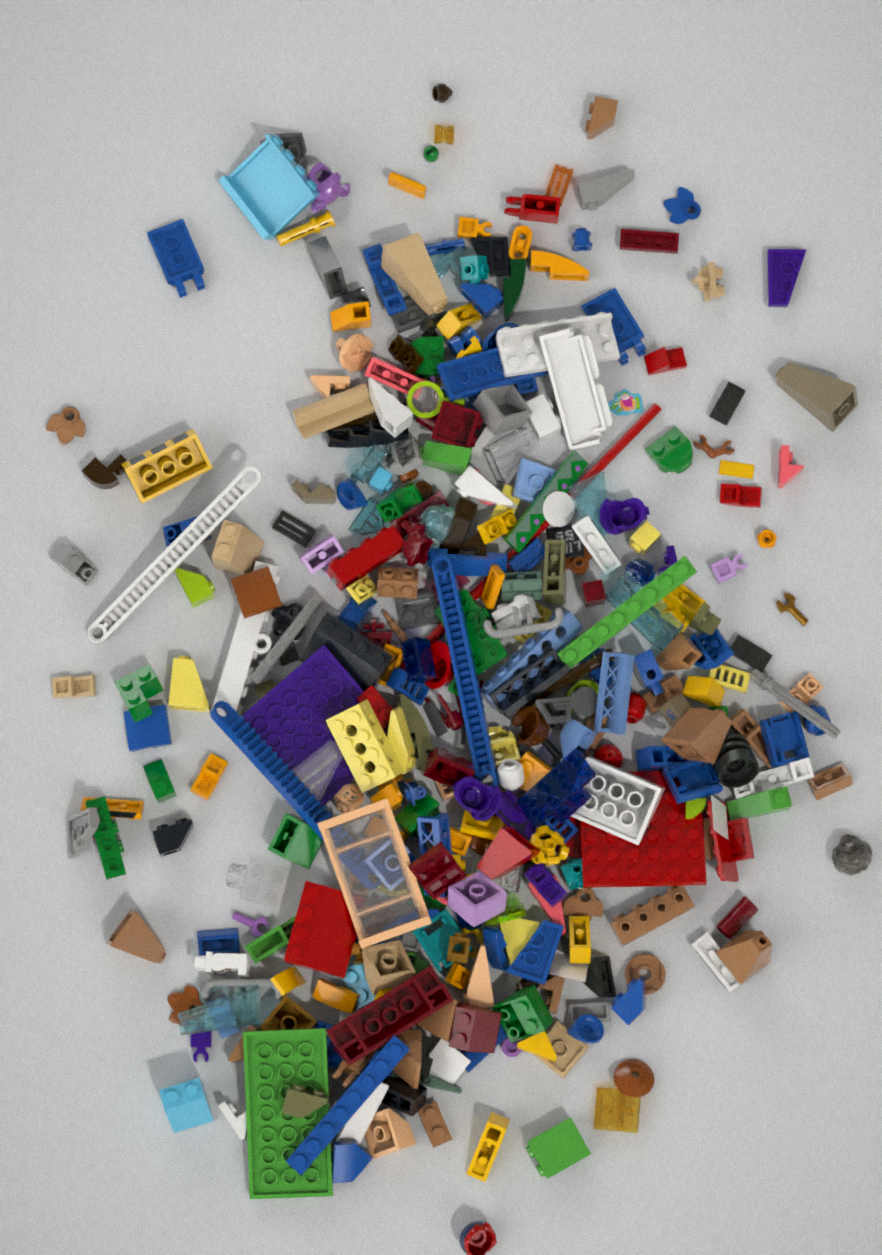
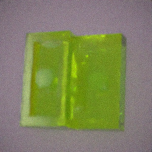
[485,902,527,927]

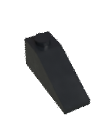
[382,1077,427,1117]

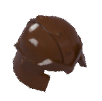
[511,706,550,747]

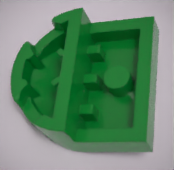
[411,336,445,379]
[645,426,694,474]

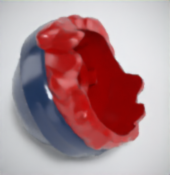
[459,1221,497,1255]

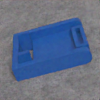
[759,711,810,768]
[662,760,723,804]

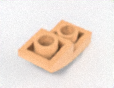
[779,673,824,713]

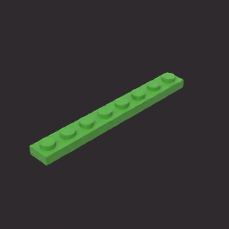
[557,556,698,670]

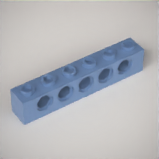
[481,608,583,711]

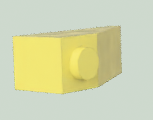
[387,707,416,774]

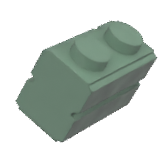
[500,571,542,603]

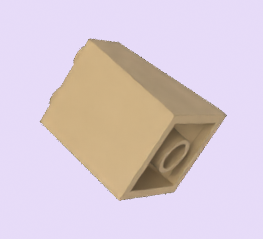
[212,520,265,576]

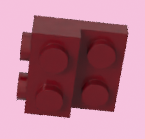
[431,400,484,448]

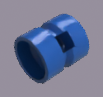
[446,326,483,358]

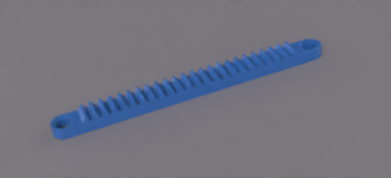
[432,555,499,788]
[210,701,382,889]

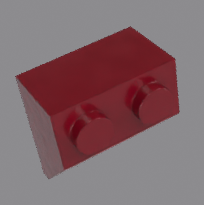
[423,747,475,788]
[449,1003,502,1053]

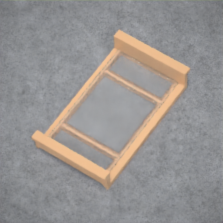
[317,799,431,949]

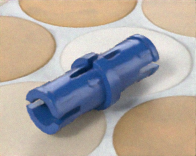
[425,237,465,256]

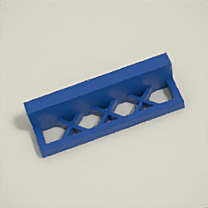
[417,813,452,897]

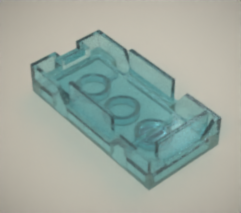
[605,571,684,653]

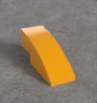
[530,250,589,281]

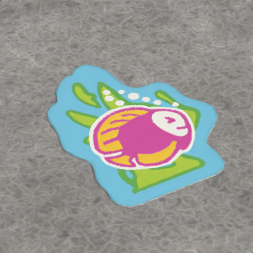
[608,389,644,416]

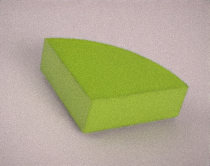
[686,798,706,819]

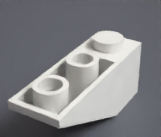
[368,377,413,438]

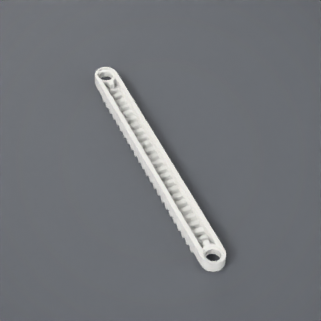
[87,467,263,643]

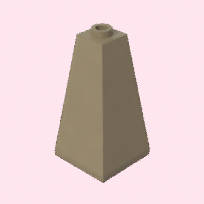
[775,362,858,432]

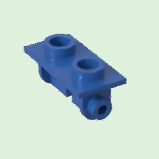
[399,779,426,806]

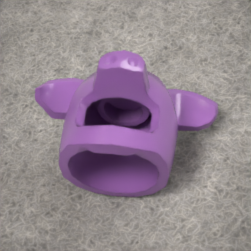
[307,162,350,213]

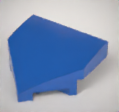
[332,1140,373,1183]

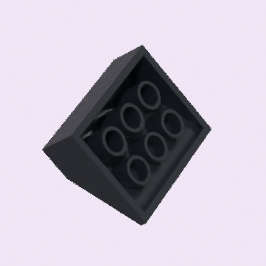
[300,610,398,691]

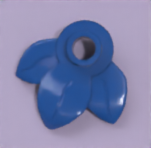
[663,187,701,224]

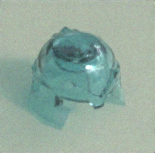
[421,504,455,544]

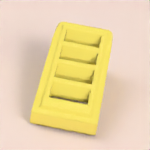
[709,664,750,693]

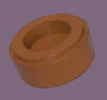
[399,469,419,484]

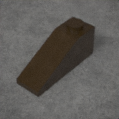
[439,497,478,554]

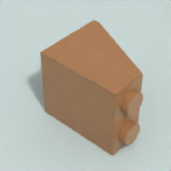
[661,707,732,764]

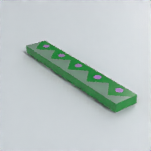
[504,450,588,553]

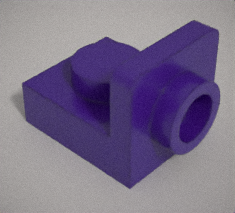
[658,545,677,575]

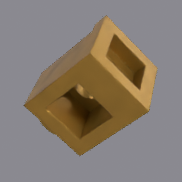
[446,933,470,964]

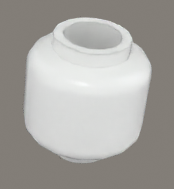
[497,759,525,790]

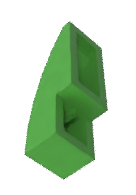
[245,916,296,964]

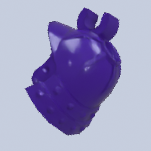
[599,498,650,535]
[452,776,501,821]

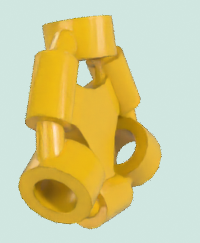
[530,825,569,866]

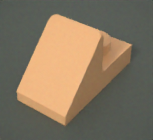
[310,375,350,398]

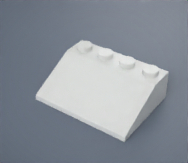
[564,756,665,845]

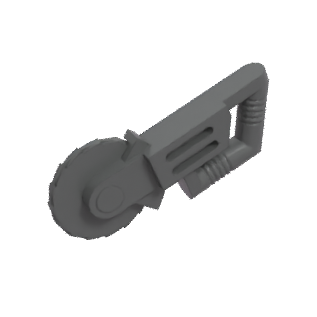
[535,686,598,725]

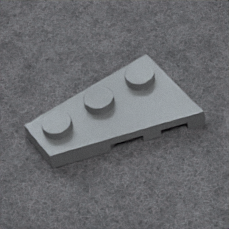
[66,807,100,858]

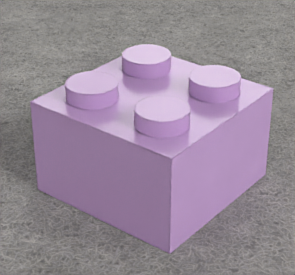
[448,871,506,927]

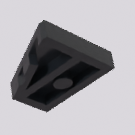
[470,237,510,277]

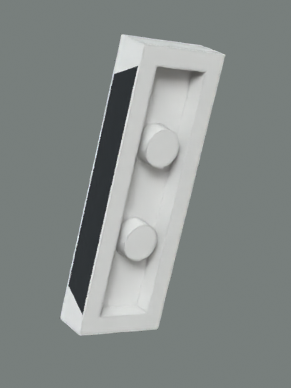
[572,514,622,575]
[691,932,740,993]

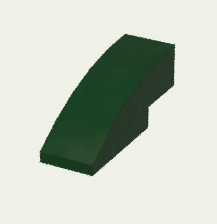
[503,259,526,321]

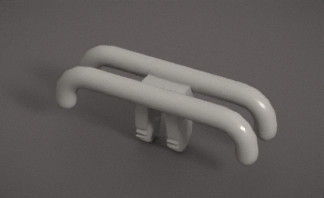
[483,604,564,639]
[201,978,284,1009]

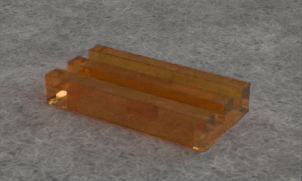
[545,164,574,207]

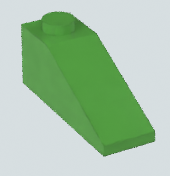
[726,787,792,821]

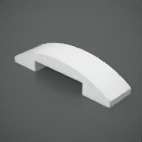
[733,757,814,799]

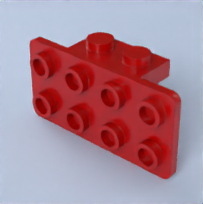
[706,800,755,882]

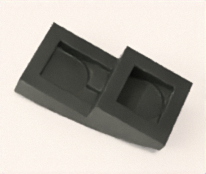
[709,382,746,426]
[420,1035,433,1084]

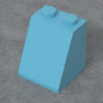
[159,1078,214,1133]

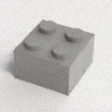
[473,384,532,435]

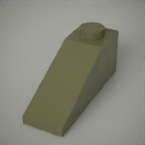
[542,540,567,604]

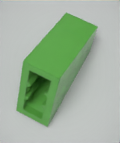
[420,441,472,476]

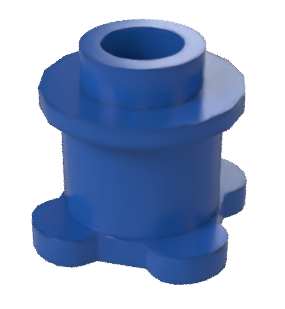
[572,228,592,252]

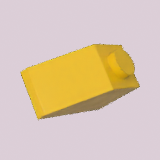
[436,303,483,340]
[569,916,591,964]

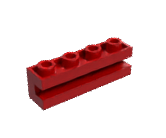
[326,525,405,591]

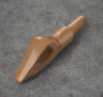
[383,611,413,652]

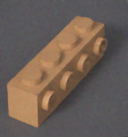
[610,886,695,947]

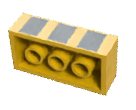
[122,429,213,503]

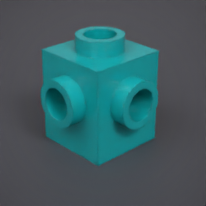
[459,255,489,284]
[560,858,583,891]

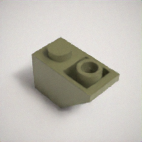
[281,1084,330,1118]

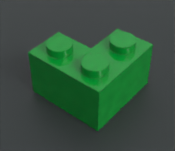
[114,663,164,723]

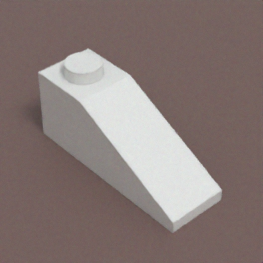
[454,466,517,509]

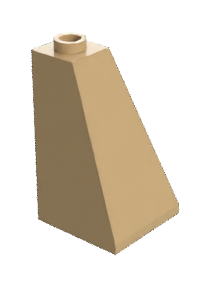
[381,232,448,315]

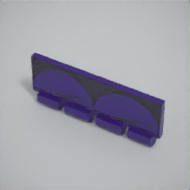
[496,790,559,858]

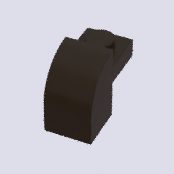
[82,454,127,489]

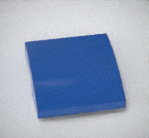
[124,705,172,752]

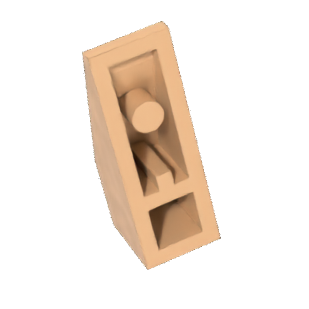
[463,943,494,1008]

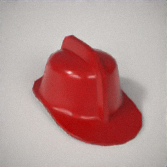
[424,641,454,689]

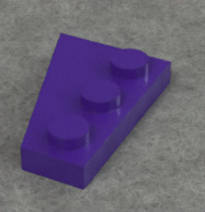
[767,249,807,307]

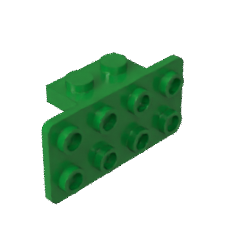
[435,589,508,675]

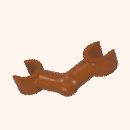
[693,435,735,459]

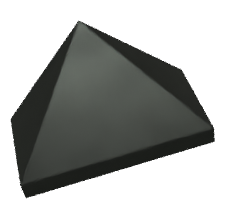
[582,956,616,998]

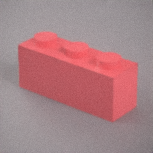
[365,356,428,399]

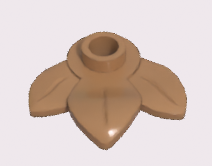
[46,407,86,445]
[563,888,604,922]

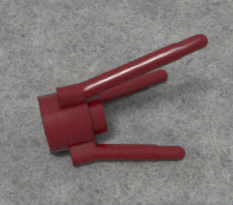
[424,694,465,731]

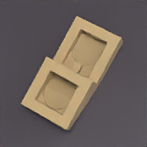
[52,675,96,698]

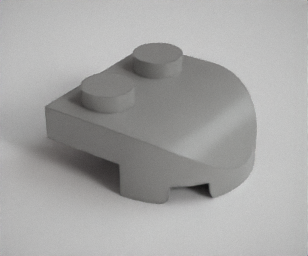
[379,436,424,475]

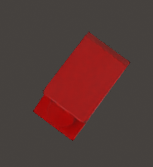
[644,347,687,376]

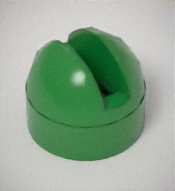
[423,145,439,162]

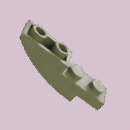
[396,694,434,775]

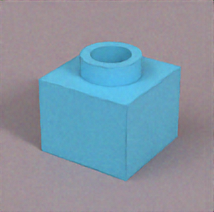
[369,467,394,496]

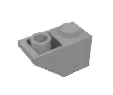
[50,543,99,586]

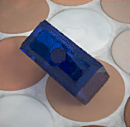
[401,637,437,683]

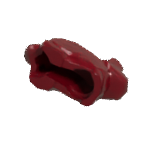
[401,520,434,567]

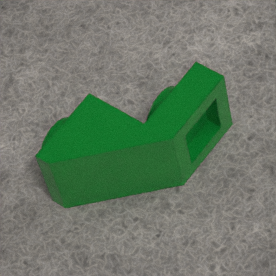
[376,482,423,523]

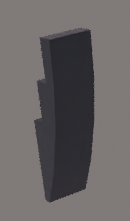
[326,420,409,448]

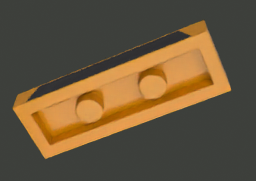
[81,797,144,820]

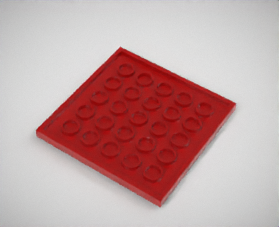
[578,771,707,888]

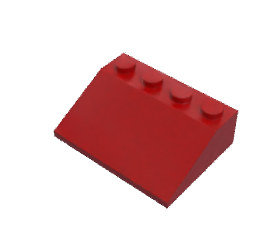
[284,881,366,979]

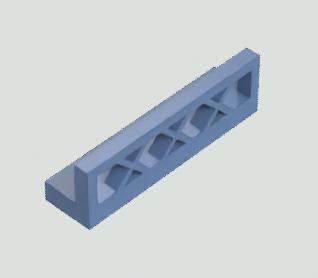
[594,652,634,735]

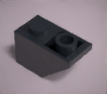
[153,818,194,857]

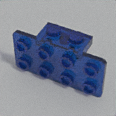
[518,749,596,828]

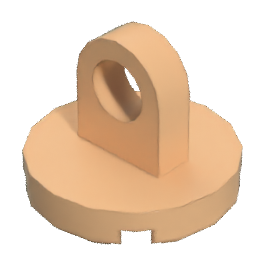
[335,334,373,373]

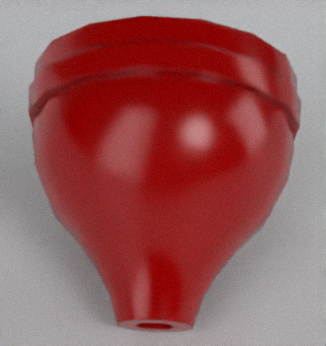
[593,743,623,769]

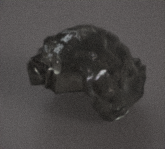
[832,834,873,876]

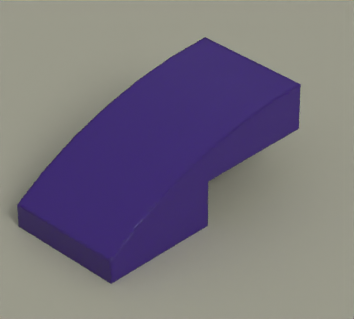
[524,863,568,908]

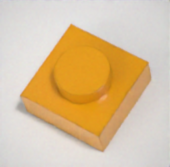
[445,963,471,991]

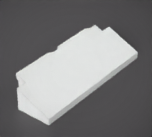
[539,326,613,450]

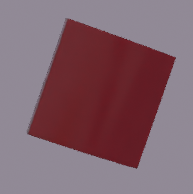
[408,842,467,900]

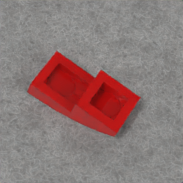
[719,484,762,508]

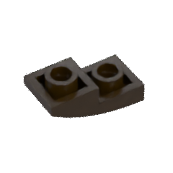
[388,334,424,374]

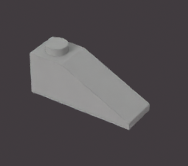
[577,169,635,211]

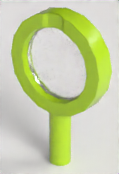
[407,381,465,418]

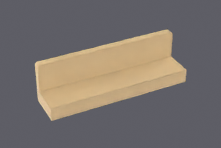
[292,383,375,439]

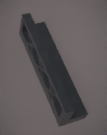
[488,648,571,717]

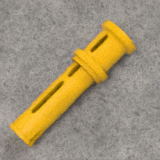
[276,210,335,247]

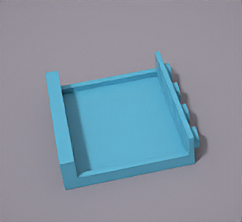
[218,134,320,240]

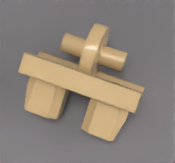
[693,262,725,302]

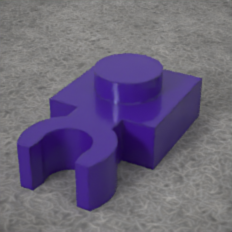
[191,1026,212,1062]

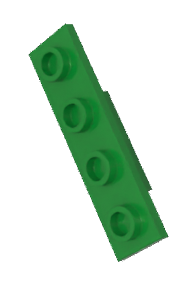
[85,796,126,880]

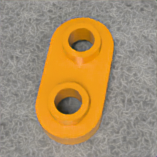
[509,225,532,260]

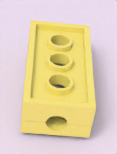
[325,699,404,793]

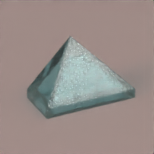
[348,498,384,536]

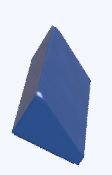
[197,928,240,956]

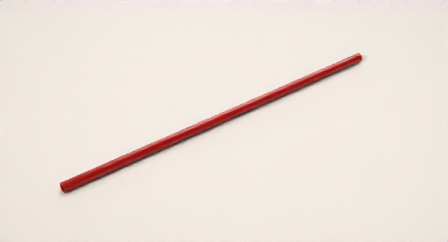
[400,403,662,672]

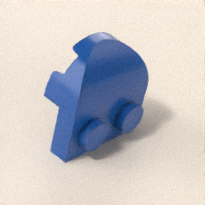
[689,627,734,670]

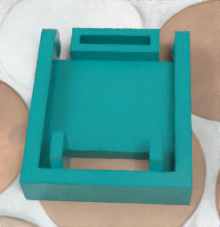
[412,909,473,973]

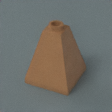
[106,910,167,964]
[715,930,772,985]
[415,999,462,1042]

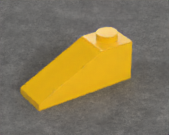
[466,1112,510,1182]

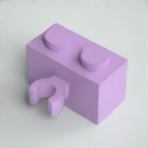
[298,534,345,578]

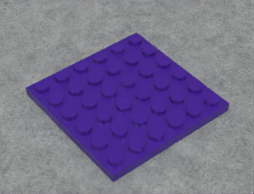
[241,645,389,806]

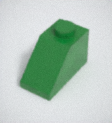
[143,759,177,804]

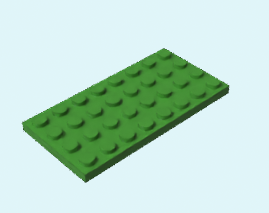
[243,1028,333,1199]

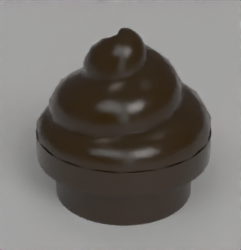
[432,83,453,103]

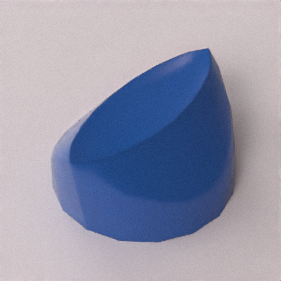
[337,478,368,510]
[567,1014,604,1044]

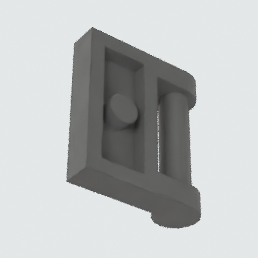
[395,587,441,630]

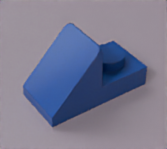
[339,597,378,626]

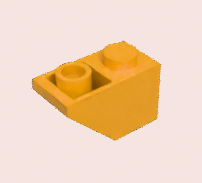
[330,301,371,332]
[370,783,403,819]

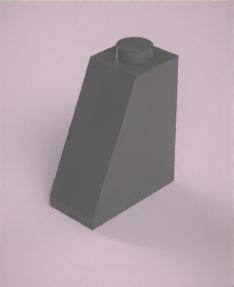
[308,236,348,300]

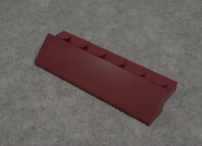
[325,966,453,1066]

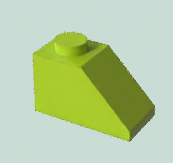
[175,568,216,608]

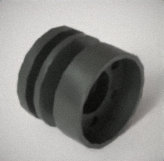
[712,734,759,788]

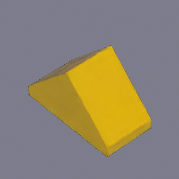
[682,676,725,707]
[516,1031,557,1062]

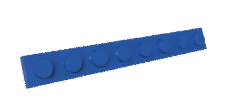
[286,1035,411,1175]

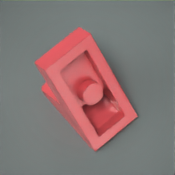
[778,445,804,488]

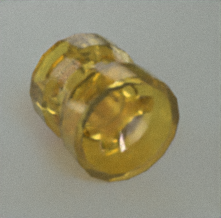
[434,125,454,145]

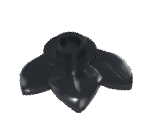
[271,603,305,640]

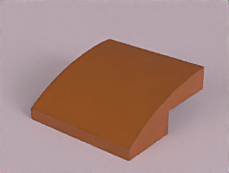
[230,566,282,619]

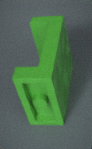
[525,1117,591,1179]

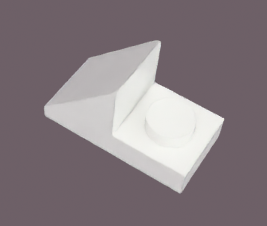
[218,1101,247,1141]

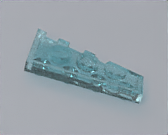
[178,985,262,1036]

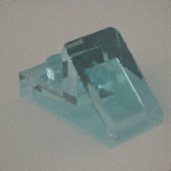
[433,246,463,280]

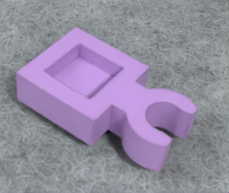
[710,554,748,584]

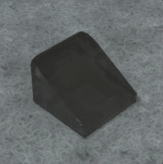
[273,641,300,667]

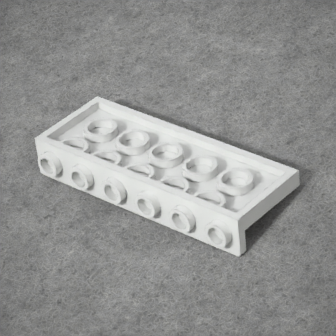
[495,312,620,377]

